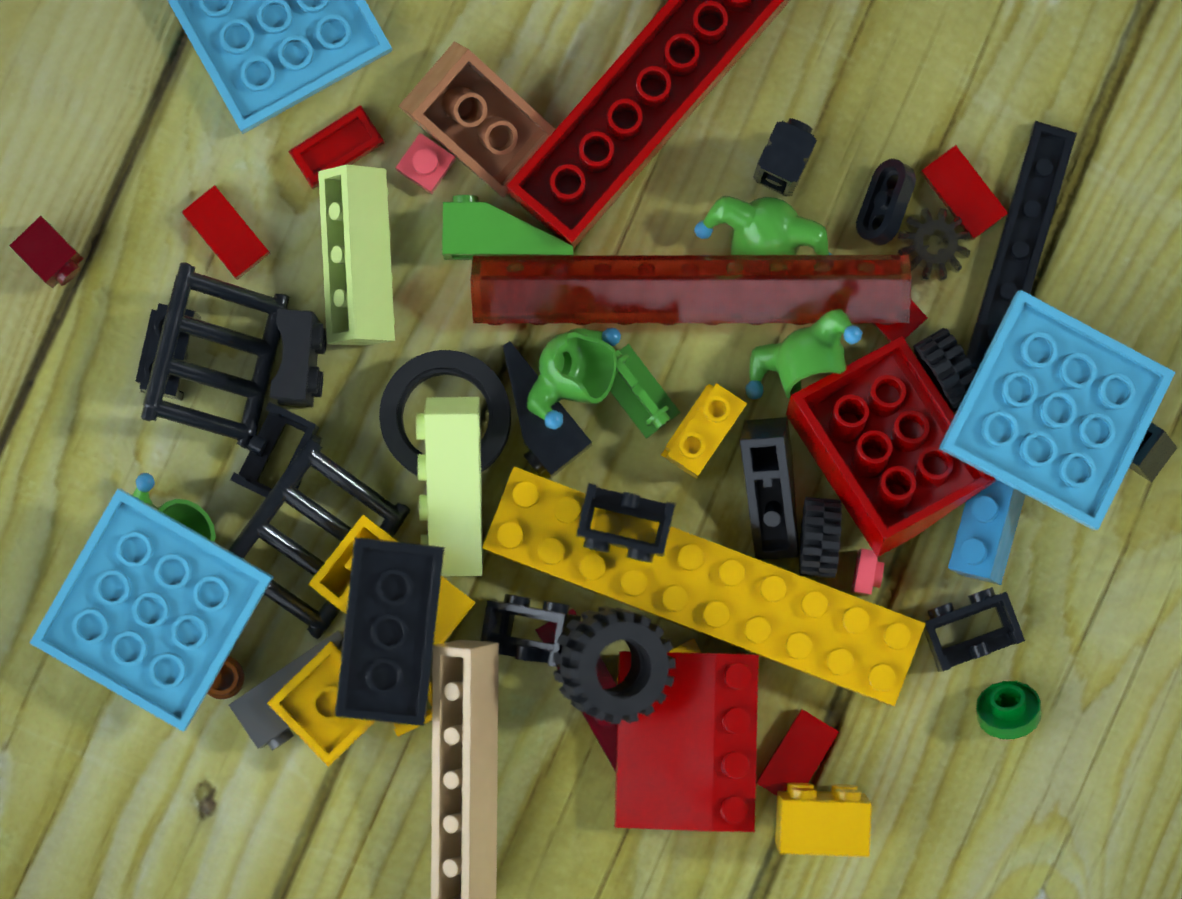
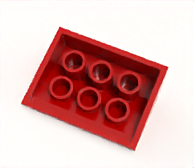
[785,336,996,557]
[614,651,759,832]

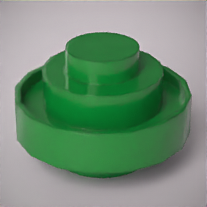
[976,681,1042,739]

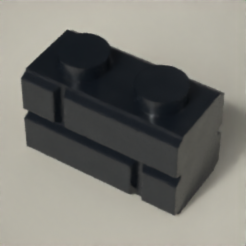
[753,118,817,197]

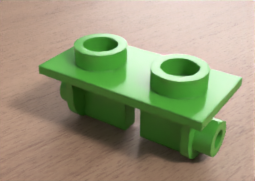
[610,344,681,439]

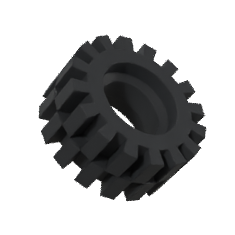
[913,327,976,412]
[799,497,842,578]

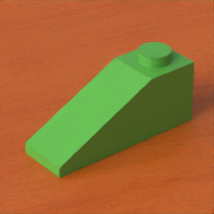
[442,195,574,261]

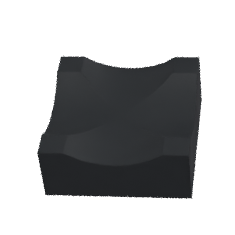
[270,309,327,407]

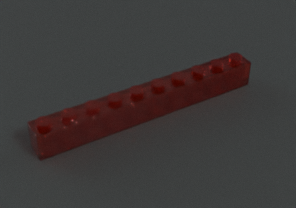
[470,255,912,325]

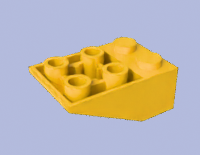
[308,515,475,658]

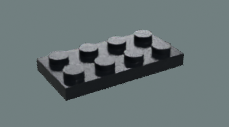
[335,537,444,726]

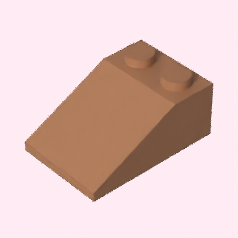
[398,41,556,198]

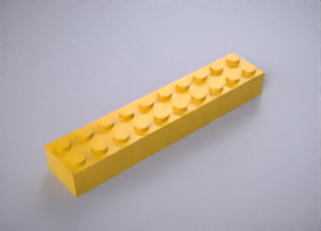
[482,466,926,706]

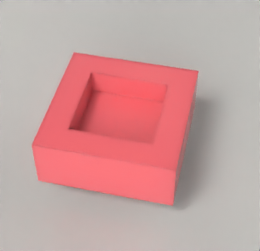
[395,133,456,195]
[851,548,884,596]

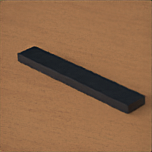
[966,121,1077,372]

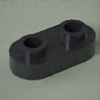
[856,159,916,246]

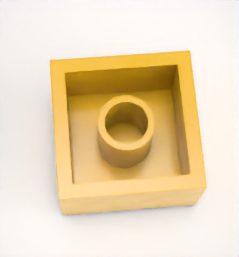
[775,783,872,857]

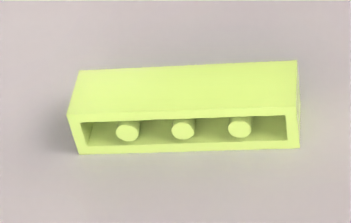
[318,165,395,346]
[416,397,484,576]

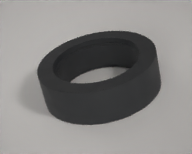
[379,350,511,476]

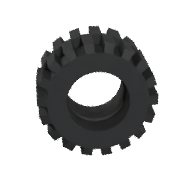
[553,606,676,724]

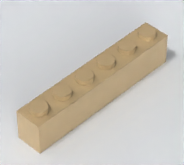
[431,639,499,899]

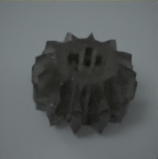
[897,208,970,282]

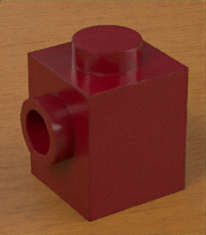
[9,215,84,288]

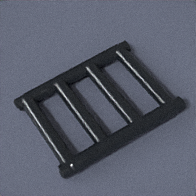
[141,262,290,449]
[228,438,411,639]

